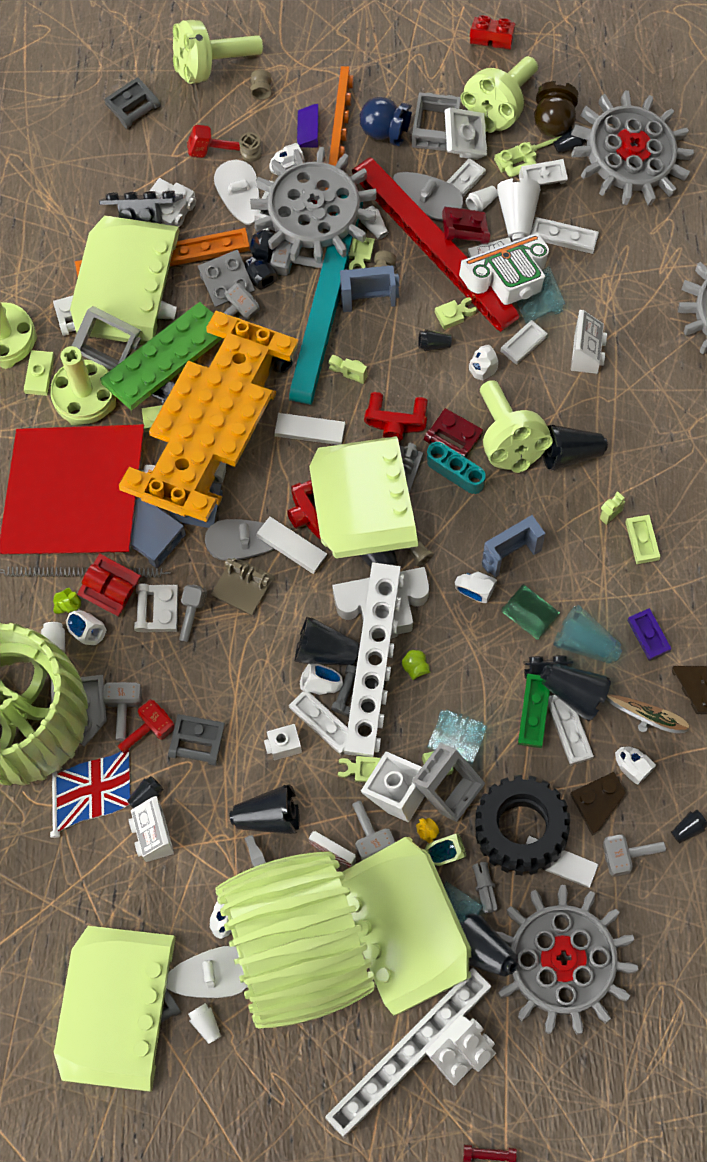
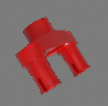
[364,392,428,442]
[287,480,321,539]

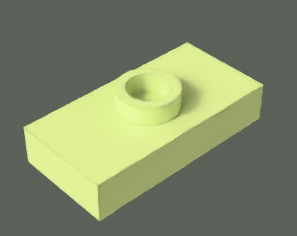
[24,350,54,396]
[626,515,660,564]

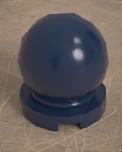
[360,97,412,146]

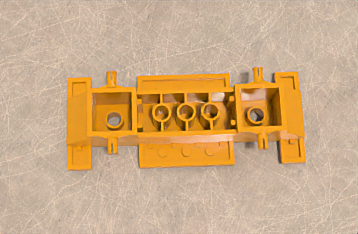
[119,311,299,522]

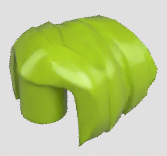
[53,587,81,614]
[402,650,431,680]

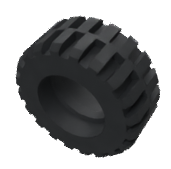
[475,775,571,876]

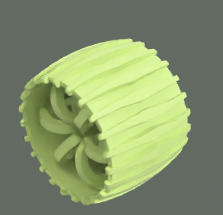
[0,623,88,785]
[215,851,374,1029]

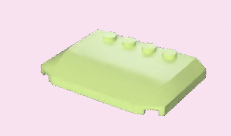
[70,216,180,345]
[309,436,418,558]
[340,837,471,1015]
[54,926,176,1092]

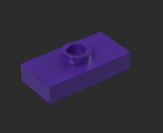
[627,608,671,661]

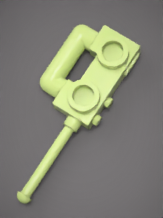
[494,137,560,177]

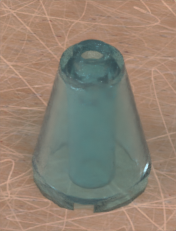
[553,605,622,664]

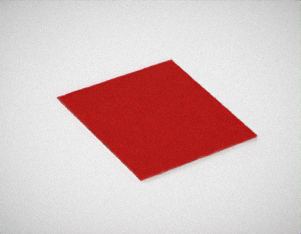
[0,424,145,554]

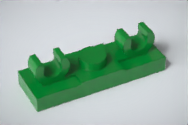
[518,674,550,748]

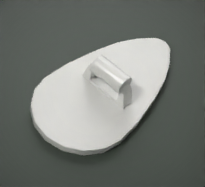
[214,160,259,225]
[166,946,248,998]

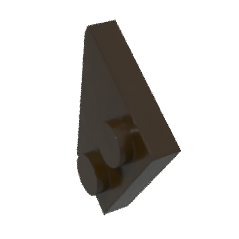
[672,666,707,714]
[570,772,626,836]

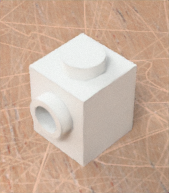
[264,724,302,760]

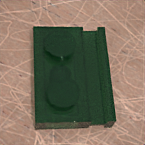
[501,584,560,640]

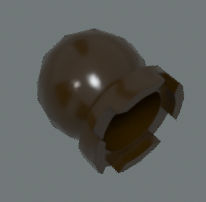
[534,81,579,138]

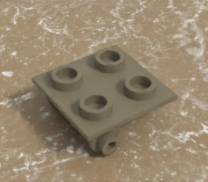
[211,558,274,616]

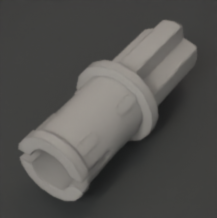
[472,862,498,913]

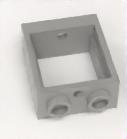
[412,92,461,151]
[72,306,141,370]
[412,743,485,822]

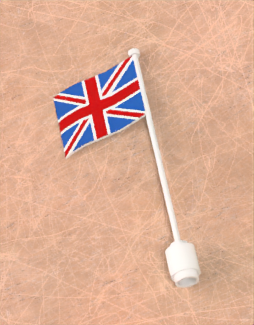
[41,622,130,838]

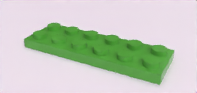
[100,302,223,411]

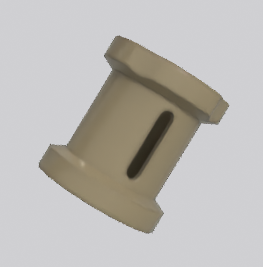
[403,536,434,567]

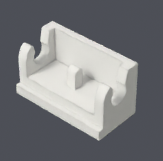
[519,159,568,186]

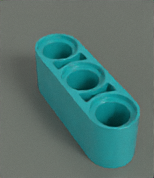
[427,442,485,494]

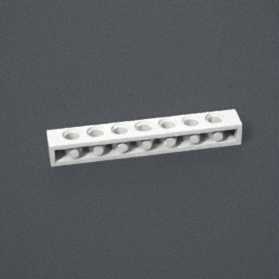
[344,562,404,757]
[325,968,491,1138]

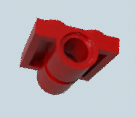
[469,15,516,50]
[77,553,141,617]

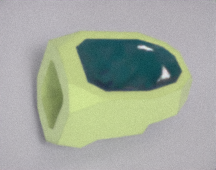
[424,833,466,866]

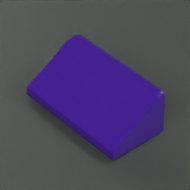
[297,104,319,148]

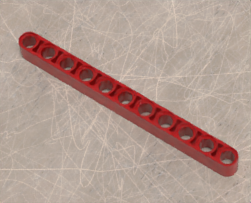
[352,157,519,332]

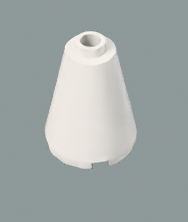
[497,178,540,241]

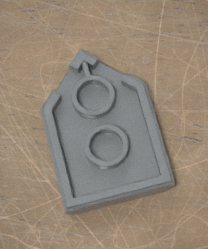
[80,675,107,747]

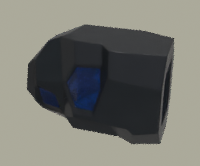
[250,230,274,262]
[244,256,277,290]

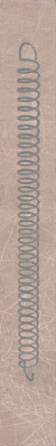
[0,566,171,578]

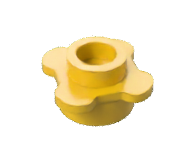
[416,818,439,843]

